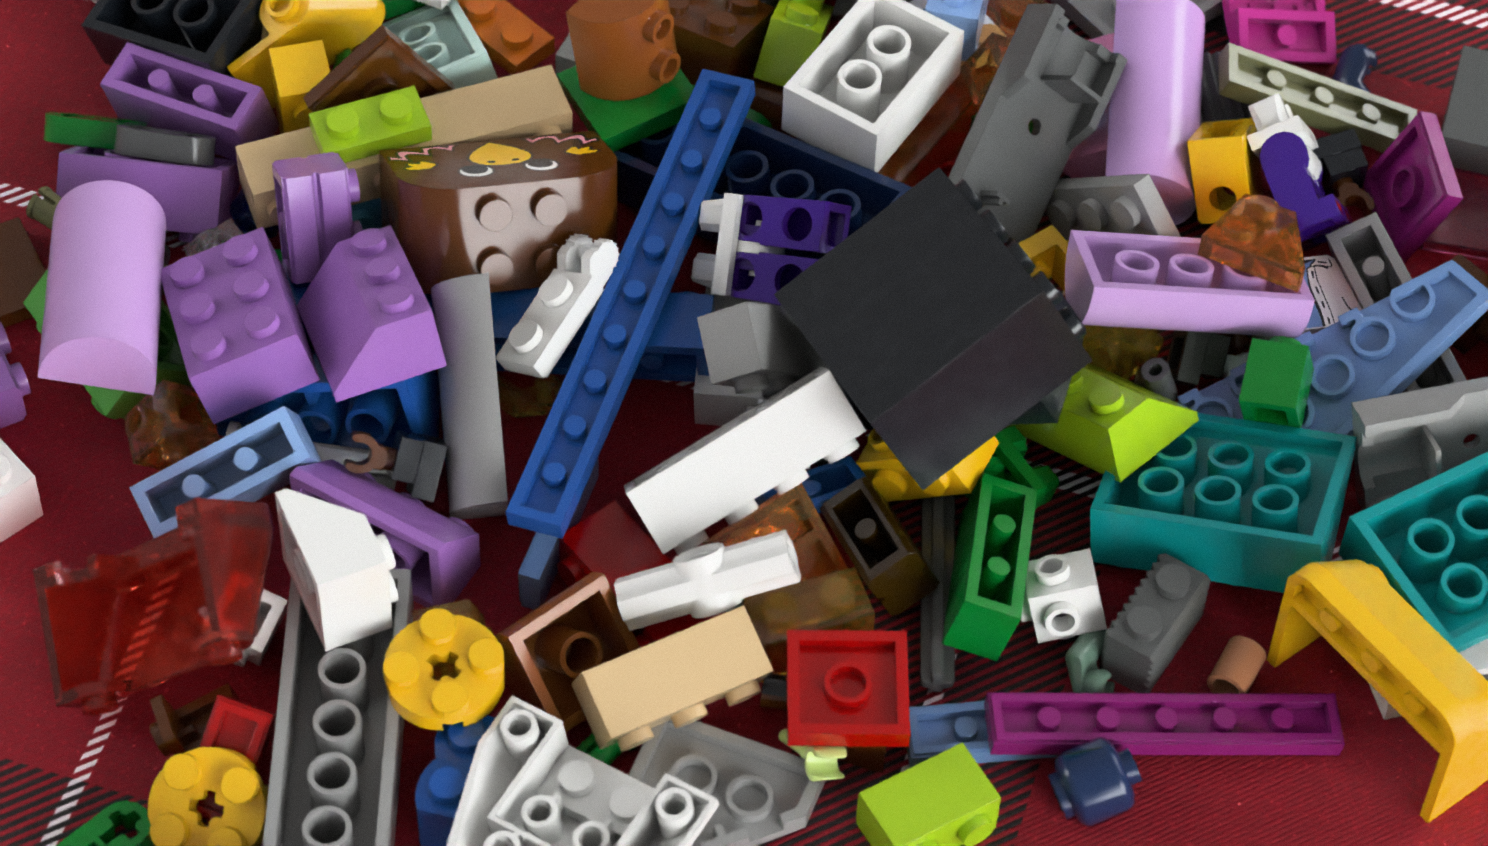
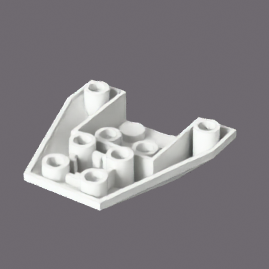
[446,695,719,846]

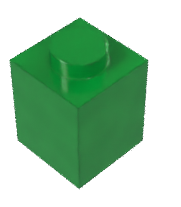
[1238,336,1314,428]

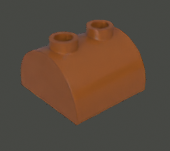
[566,0,681,101]
[495,572,640,732]

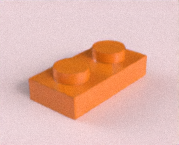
[457,0,555,75]

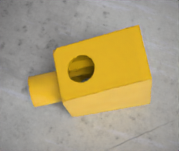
[1187,118,1263,241]

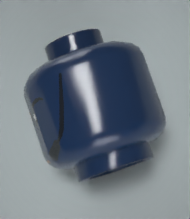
[1048,737,1142,826]

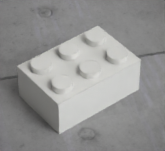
[781,0,965,173]

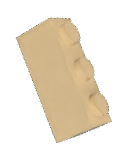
[571,605,774,752]

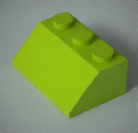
[1006,363,1199,482]

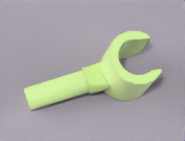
[779,728,847,782]

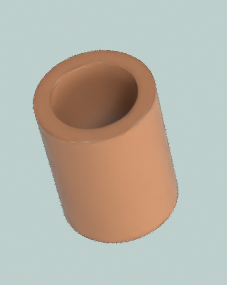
[1207,636,1266,693]

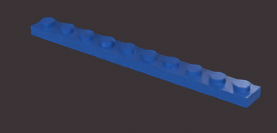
[505,69,756,539]

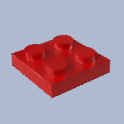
[786,630,910,747]

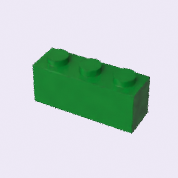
[942,473,1037,661]

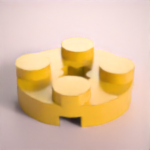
[383,608,505,730]
[148,747,269,846]

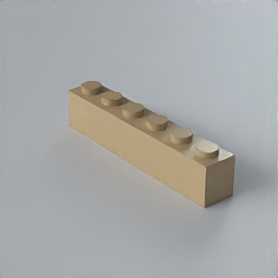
[235,65,573,229]

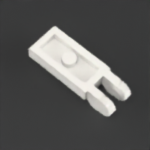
[496,233,620,379]

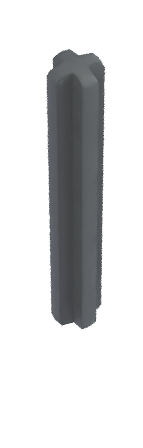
[919,495,956,693]

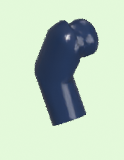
[1332,43,1378,93]

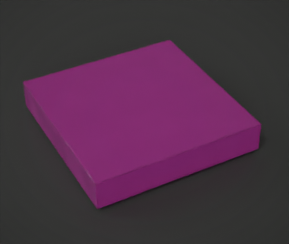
[1363,111,1464,264]

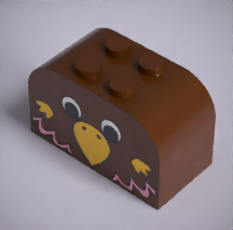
[379,130,618,295]

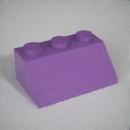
[56,146,240,244]
[297,225,447,402]
[289,459,481,610]

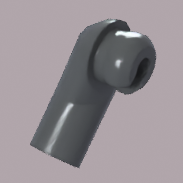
[1134,358,1178,401]

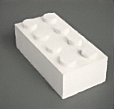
[624,366,866,555]

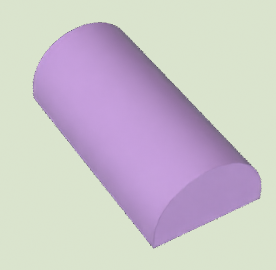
[1105,0,1205,226]
[37,180,167,395]
[1065,230,1315,338]

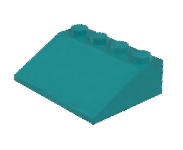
[1090,413,1357,593]
[1338,452,1488,652]

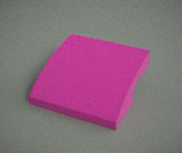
[1222,0,1337,65]

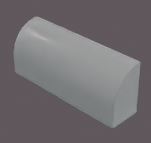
[431,273,508,520]

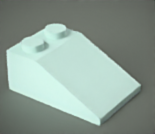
[360,0,497,89]

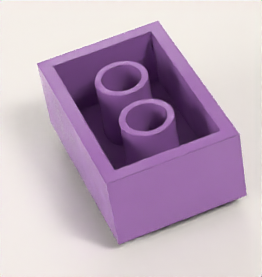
[161,227,320,424]

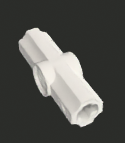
[614,529,801,631]

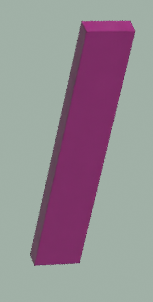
[984,692,1345,755]

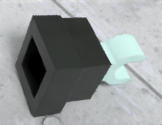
[1167,331,1249,386]

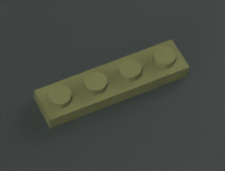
[1218,42,1417,153]

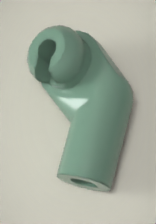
[1065,629,1115,693]

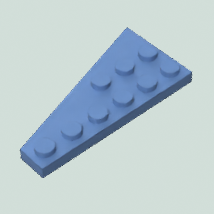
[1177,260,1488,436]

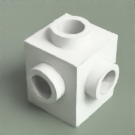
[1021,548,1107,643]

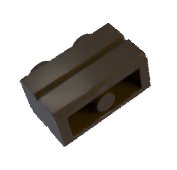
[819,476,940,616]

